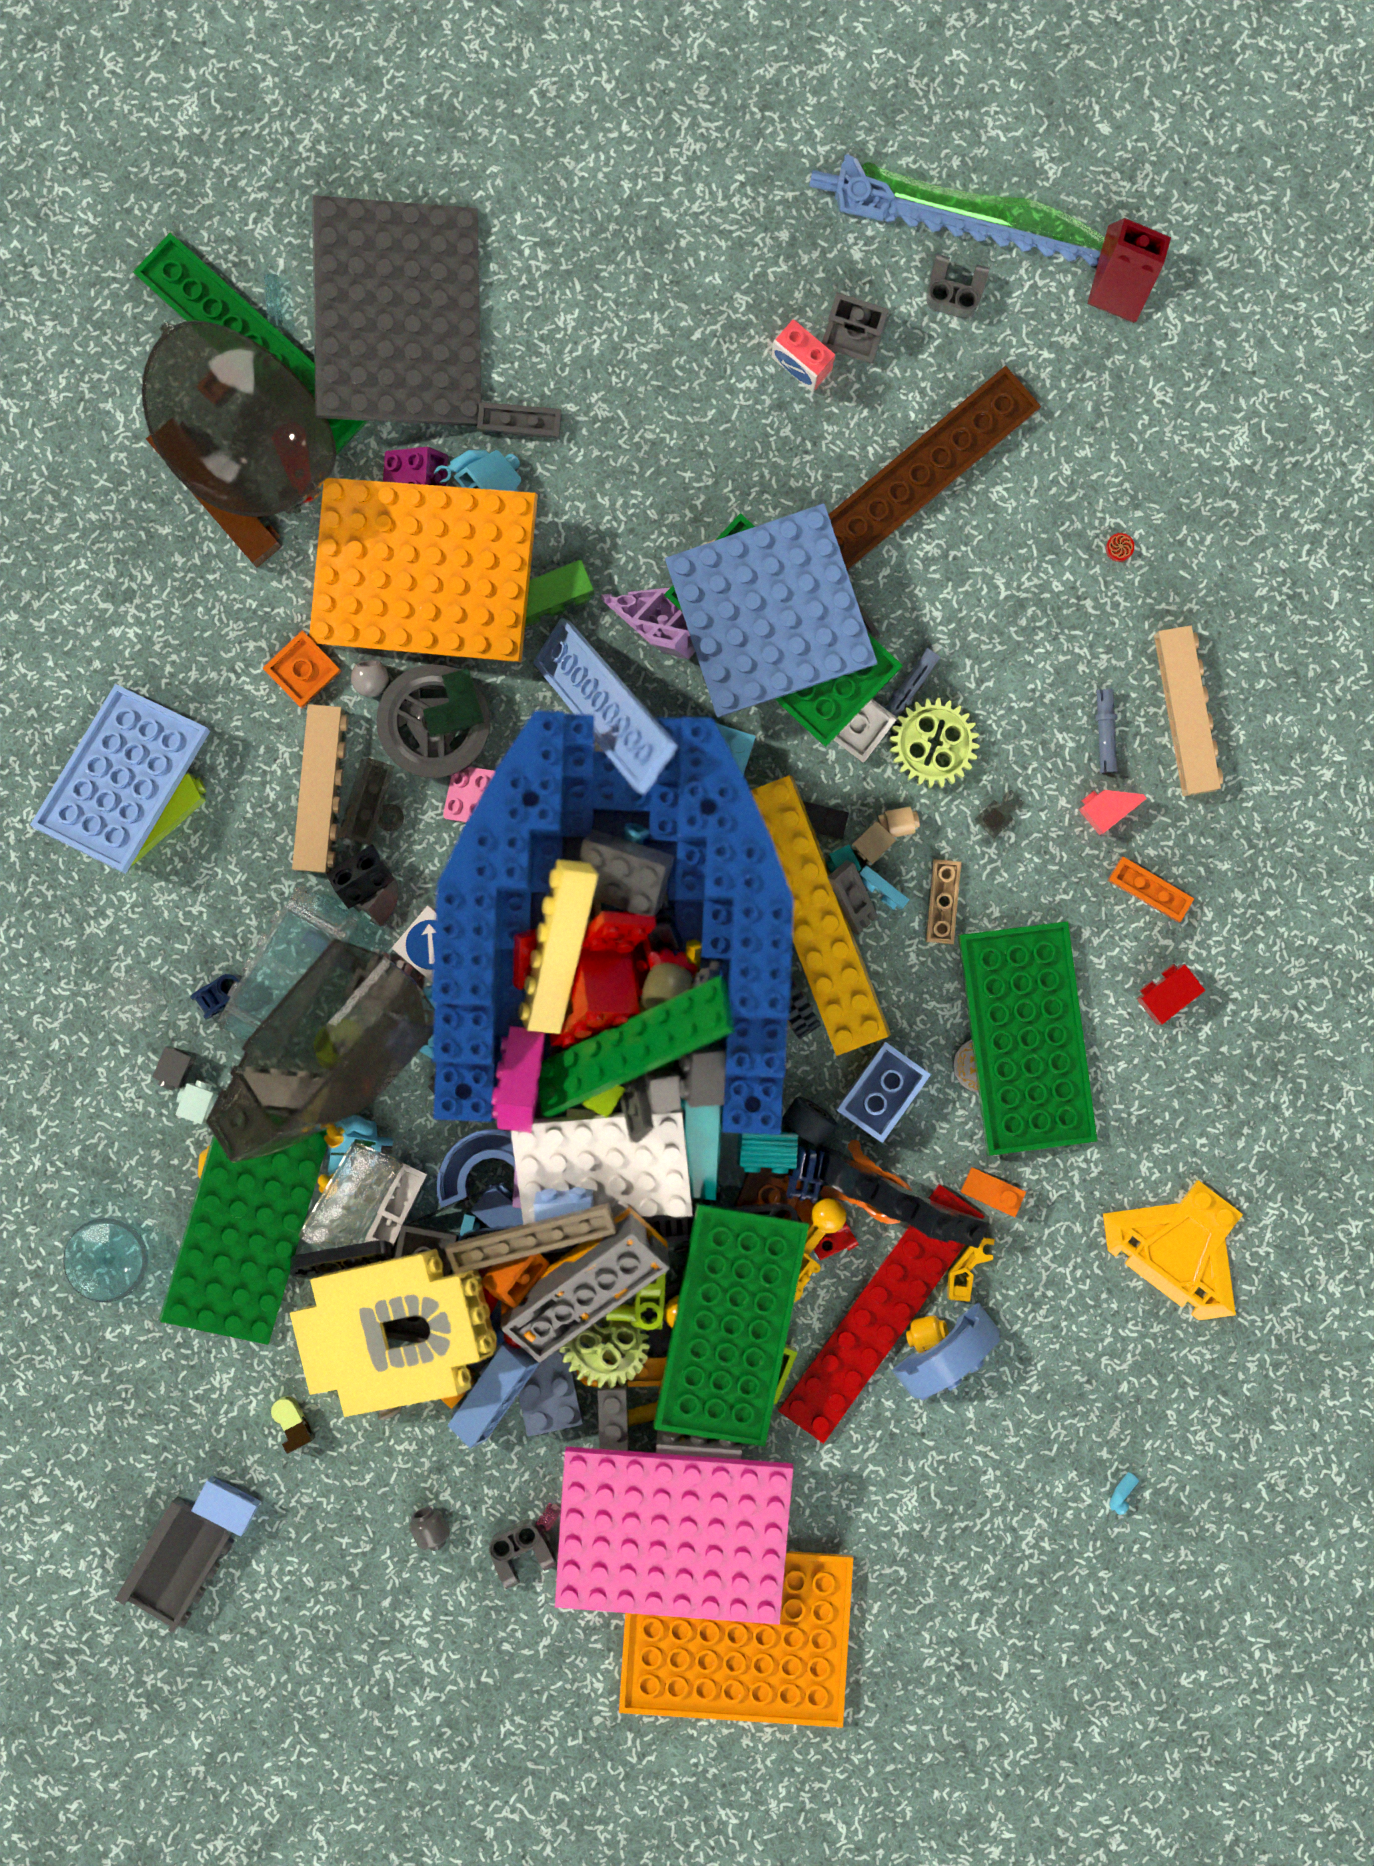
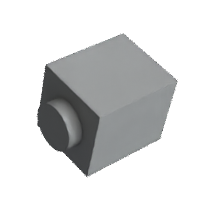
[643,1068,680,1115]

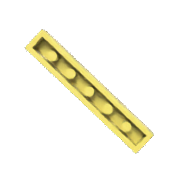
[519,860,598,1033]

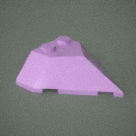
[601,588,695,659]

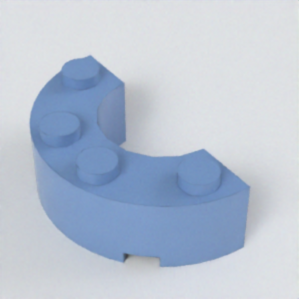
[437,1128,515,1208]
[891,1302,1000,1400]

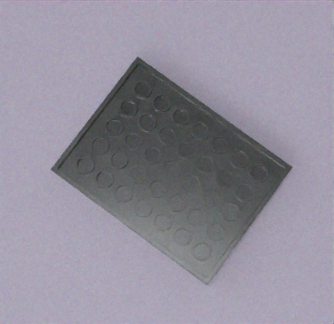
[312,195,481,426]

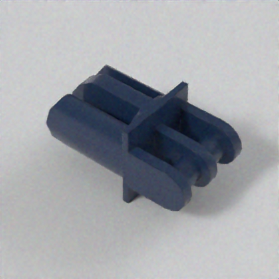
[787,1147,825,1203]

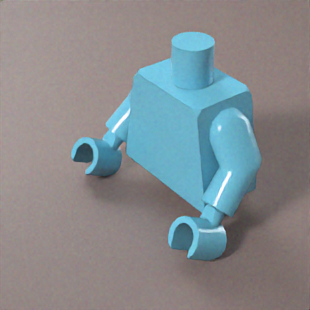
[434,450,521,492]

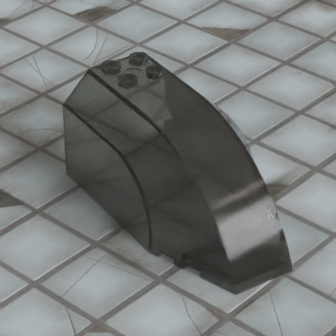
[206,938,435,1162]

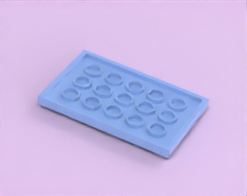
[30,684,210,874]

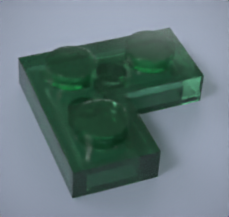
[423,668,484,738]

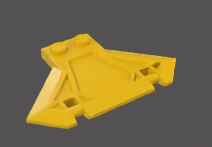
[1103,1180,1243,1320]

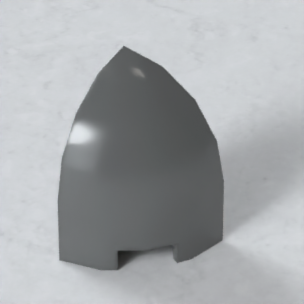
[353,877,399,927]

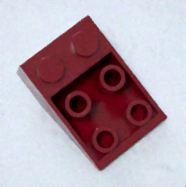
[1087,218,1171,323]

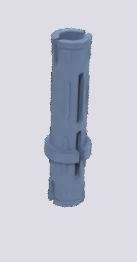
[885,648,941,726]
[1095,689,1118,773]

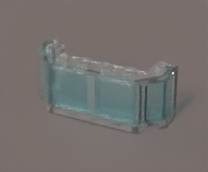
[219,884,364,1062]

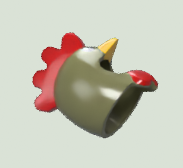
[642,948,697,1010]

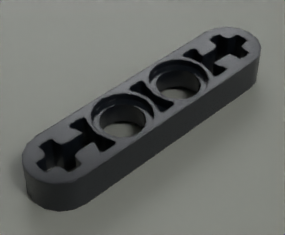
[290,1240,393,1278]

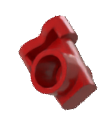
[813,1222,859,1261]

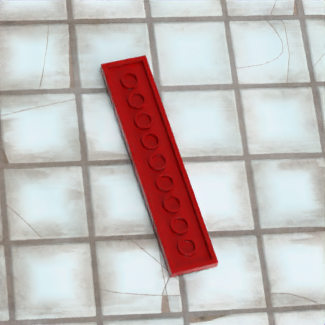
[778,1184,985,1444]

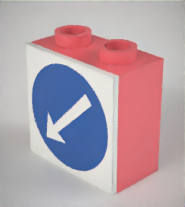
[771,319,835,392]
[392,906,436,982]

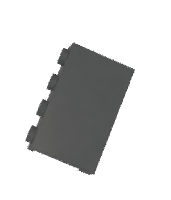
[114,1496,235,1633]

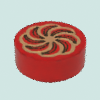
[1105,533,1134,562]

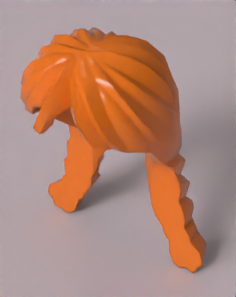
[820,1140,912,1224]

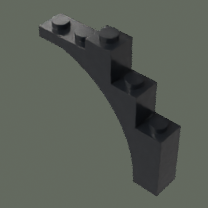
[818,1146,990,1248]

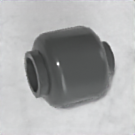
[409,1507,450,1551]

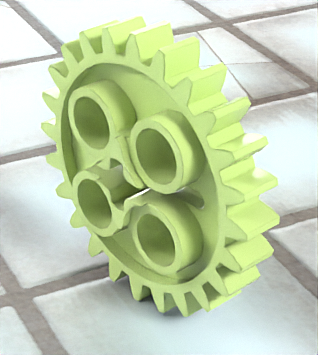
[889,698,980,788]
[559,1314,650,1389]

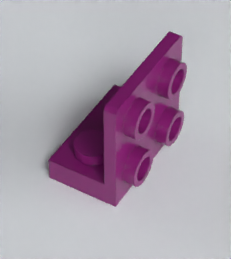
[383,446,448,486]

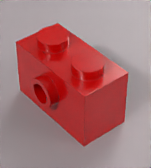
[1136,964,1206,1025]

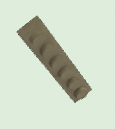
[445,1203,617,1274]

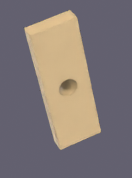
[926,859,961,944]

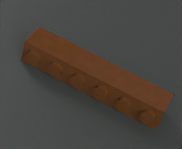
[146,418,282,568]

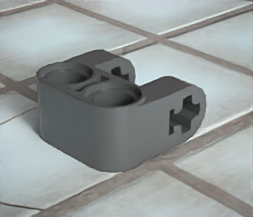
[926,254,990,318]
[489,1519,558,1589]

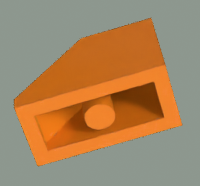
[960,1167,1026,1217]
[480,1253,550,1309]

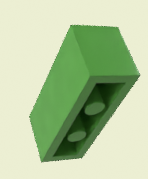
[525,559,595,627]

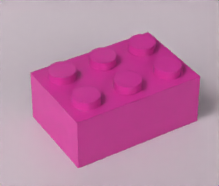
[492,1026,545,1133]

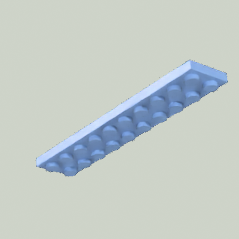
[533,617,677,794]

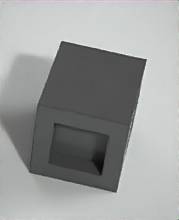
[152,1046,196,1091]

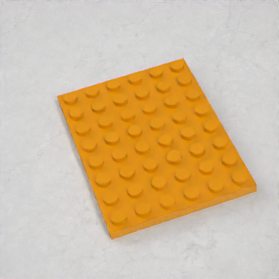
[309,477,538,663]
[619,1551,853,1728]

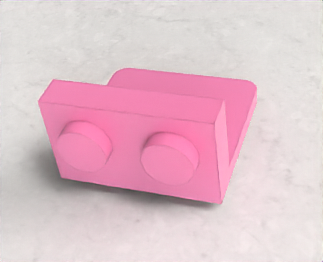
[443,767,495,823]

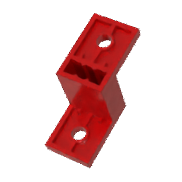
[550,912,656,1049]

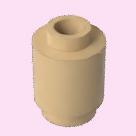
[878,807,920,838]

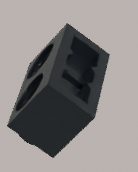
[326,844,395,910]

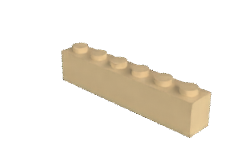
[1154,625,1223,796]
[292,704,349,874]

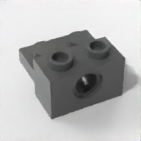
[822,292,892,364]

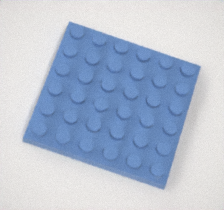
[665,503,877,718]

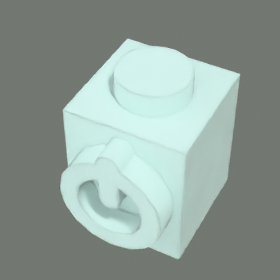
[176,1080,221,1124]

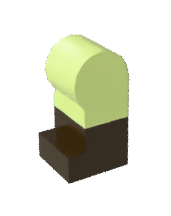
[271,1396,315,1454]

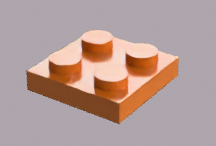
[263,630,341,709]

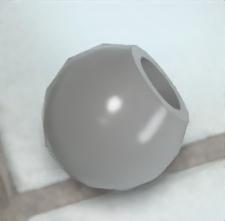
[351,660,389,697]

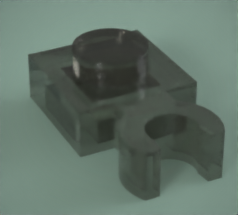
[974,790,1024,839]

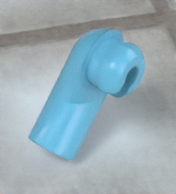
[1109,1472,1139,1515]

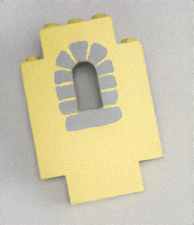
[290,1249,497,1417]

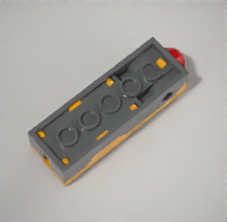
[501,1207,670,1363]

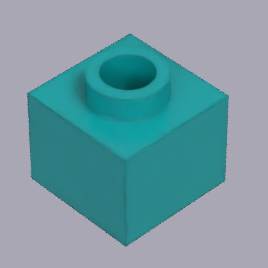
[826,844,861,874]

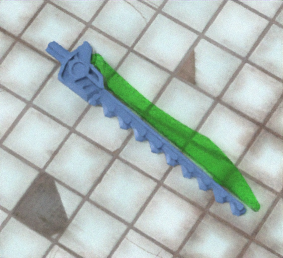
[809,154,1105,267]

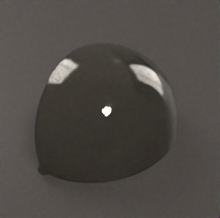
[142,321,336,517]

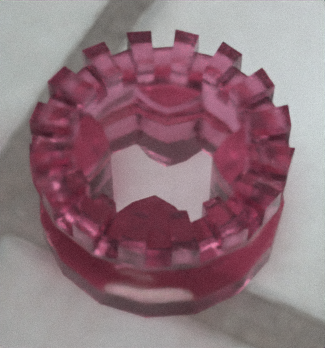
[536,1502,561,1532]

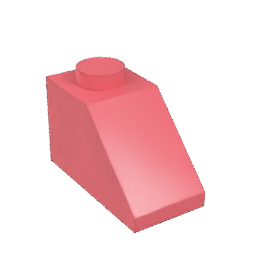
[1078,790,1147,835]

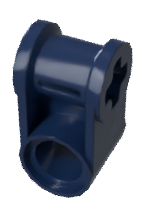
[190,974,246,1020]

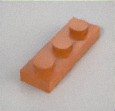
[1107,856,1194,923]

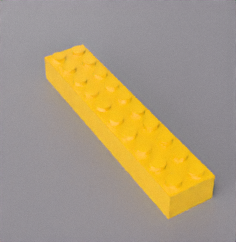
[750,775,891,1056]

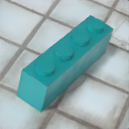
[681,1097,723,1200]

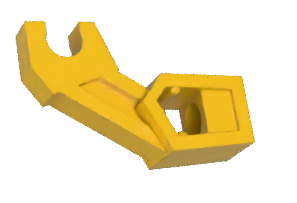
[947,1237,995,1302]

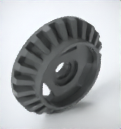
[376,664,491,778]

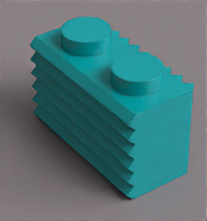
[737,1132,798,1173]

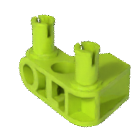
[606,1244,668,1330]

